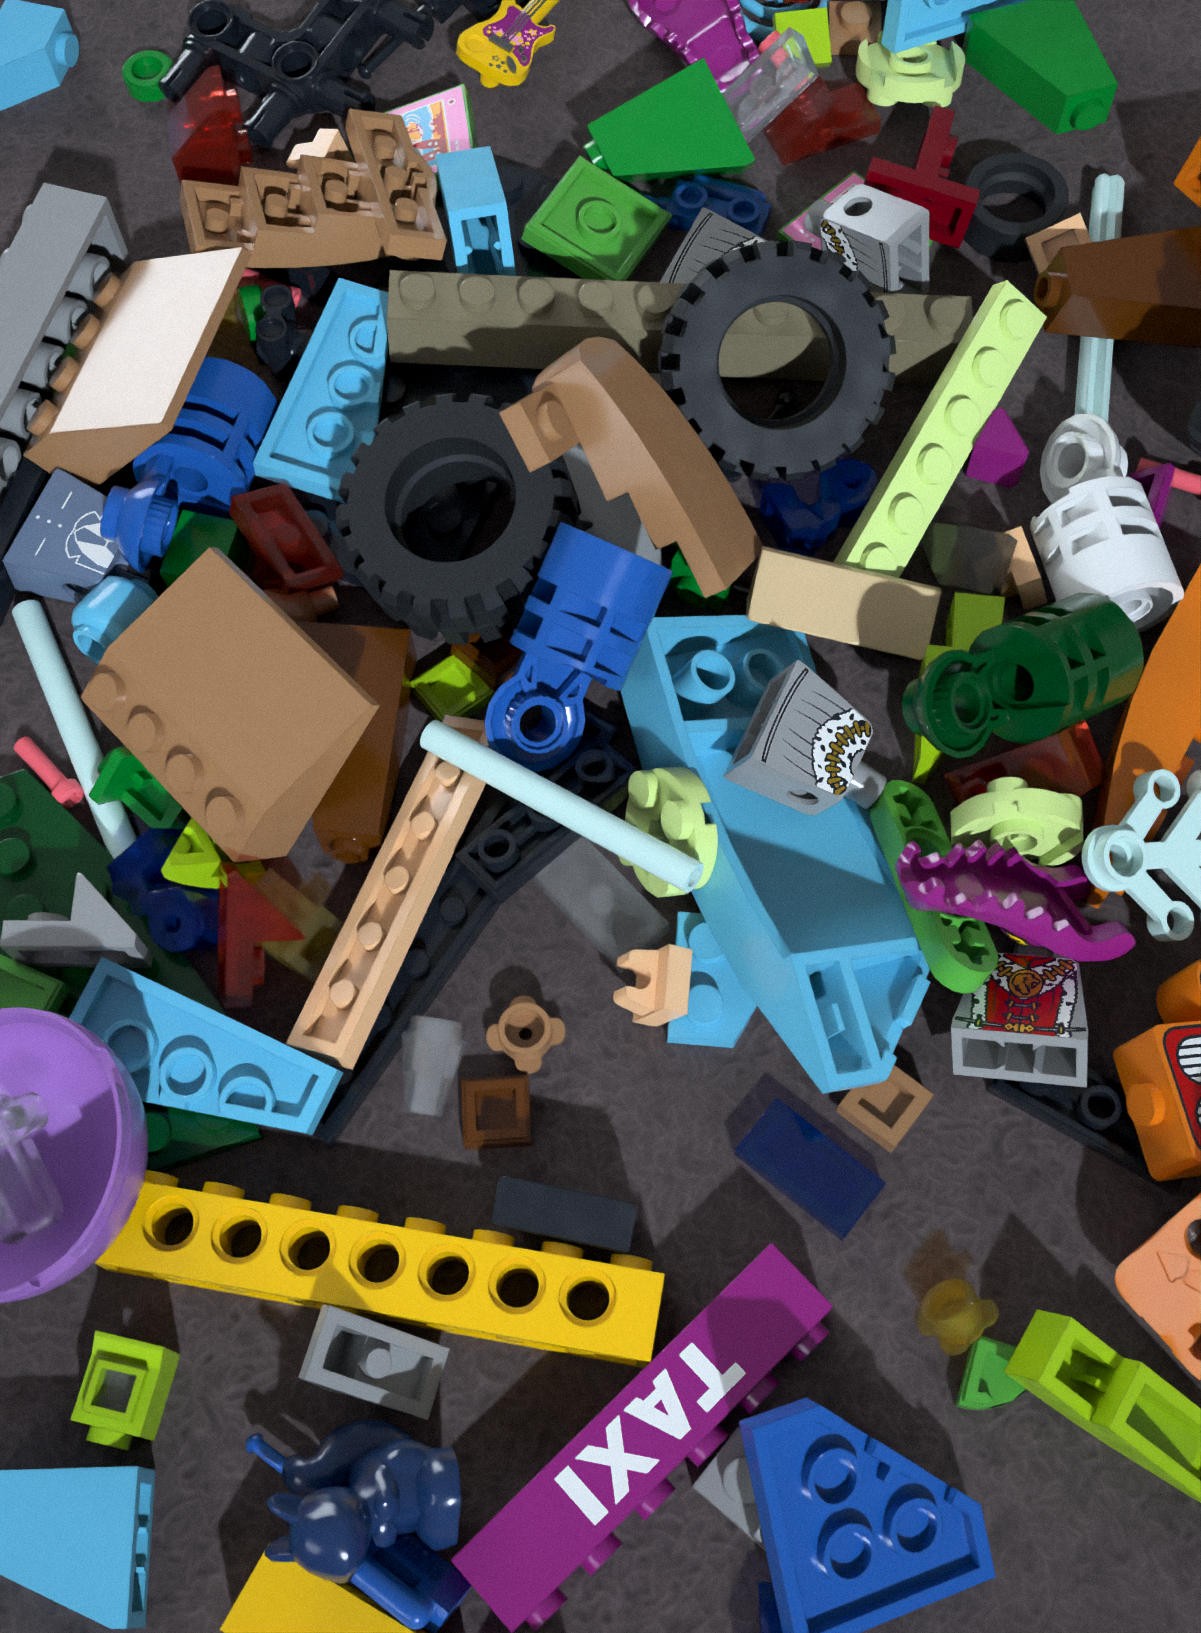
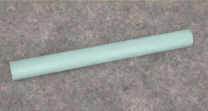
[12,600,143,867]
[420,720,704,893]

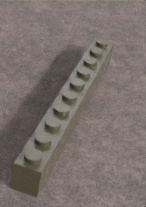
[387,270,973,386]

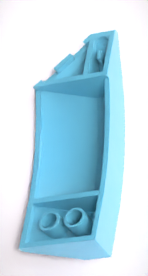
[620,615,930,1094]

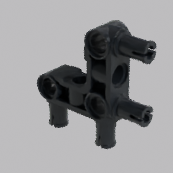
[158,0,434,150]

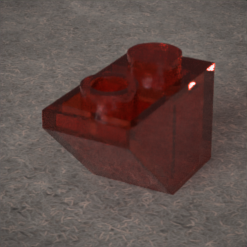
[167,65,254,186]
[944,720,1108,807]

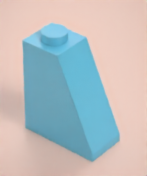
[435,146,516,276]
[0,1466,155,1629]

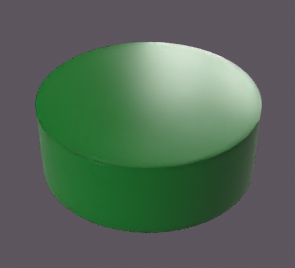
[122,50,173,102]
[236,283,264,344]

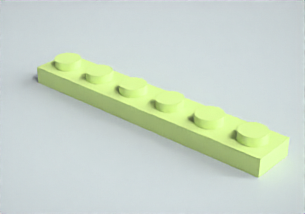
[833,280,1047,578]

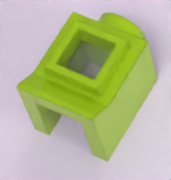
[70,1331,180,1450]

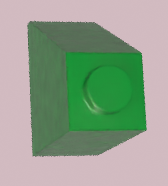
[962,0,1118,134]
[582,58,755,183]

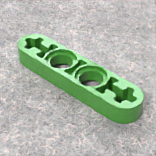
[869,780,999,994]

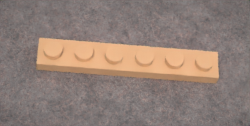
[286,715,492,1070]

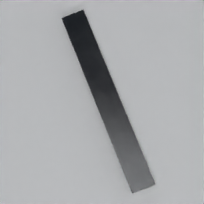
[311,708,619,1148]

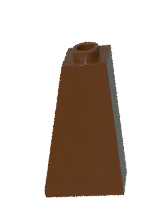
[1034,226,1201,348]
[294,621,417,864]

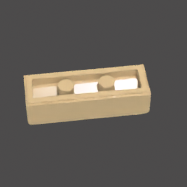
[746,546,941,660]

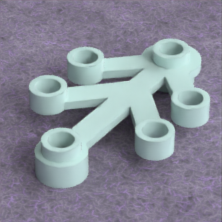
[1082,769,1201,942]

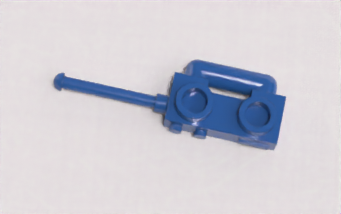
[639,174,772,238]
[246,1433,472,1633]

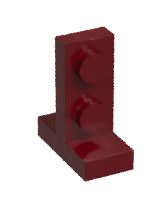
[864,105,980,249]

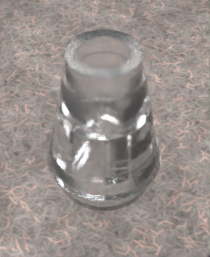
[402,1016,468,1117]

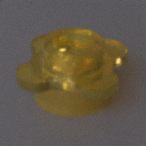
[917,1279,999,1356]

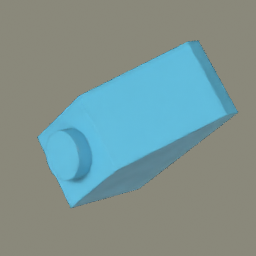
[0,0,79,111]

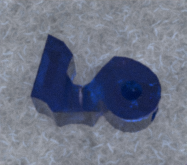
[759,459,878,556]
[106,828,227,952]

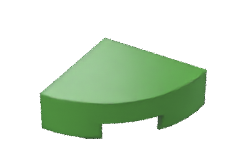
[955,1334,1027,1410]

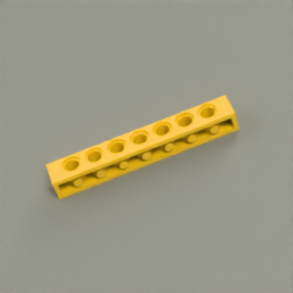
[94,1170,665,1368]

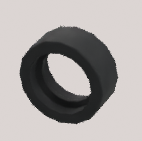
[964,152,1069,263]

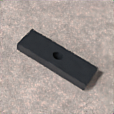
[455,736,638,905]
[987,1067,1184,1195]

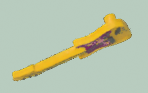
[456,0,560,88]

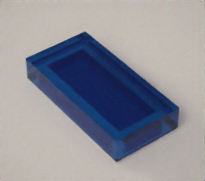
[734,1097,886,1241]

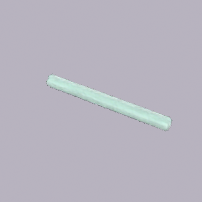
[1074,173,1125,422]

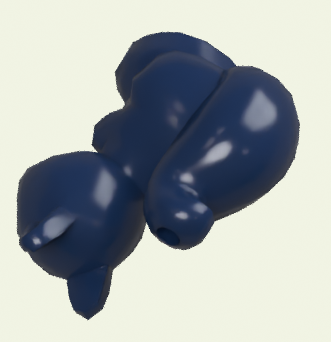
[265,1419,461,1584]

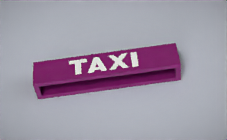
[451,1243,833,1633]

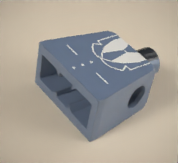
[2,468,163,604]

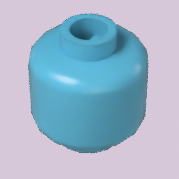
[71,576,158,664]

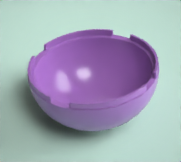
[0,1007,149,1303]

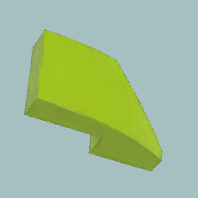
[161,818,266,889]

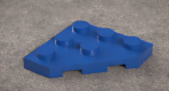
[739,1398,996,1633]

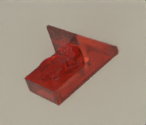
[761,68,882,166]
[229,482,344,595]
[217,862,306,1008]

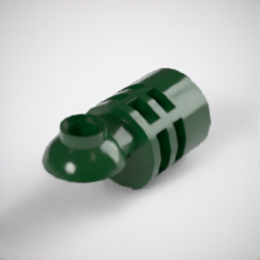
[902,593,1144,759]

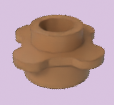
[486,996,566,1074]

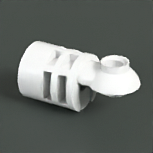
[1030,413,1184,633]

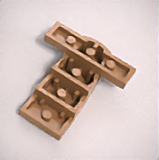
[179,109,447,268]
[499,336,763,598]

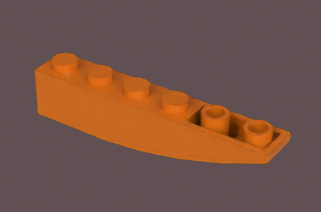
[1086,564,1201,909]

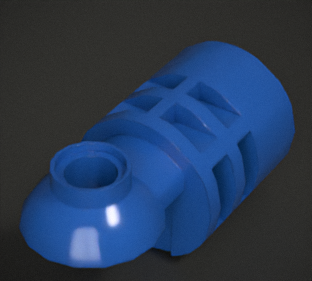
[100,356,278,573]
[484,522,673,772]

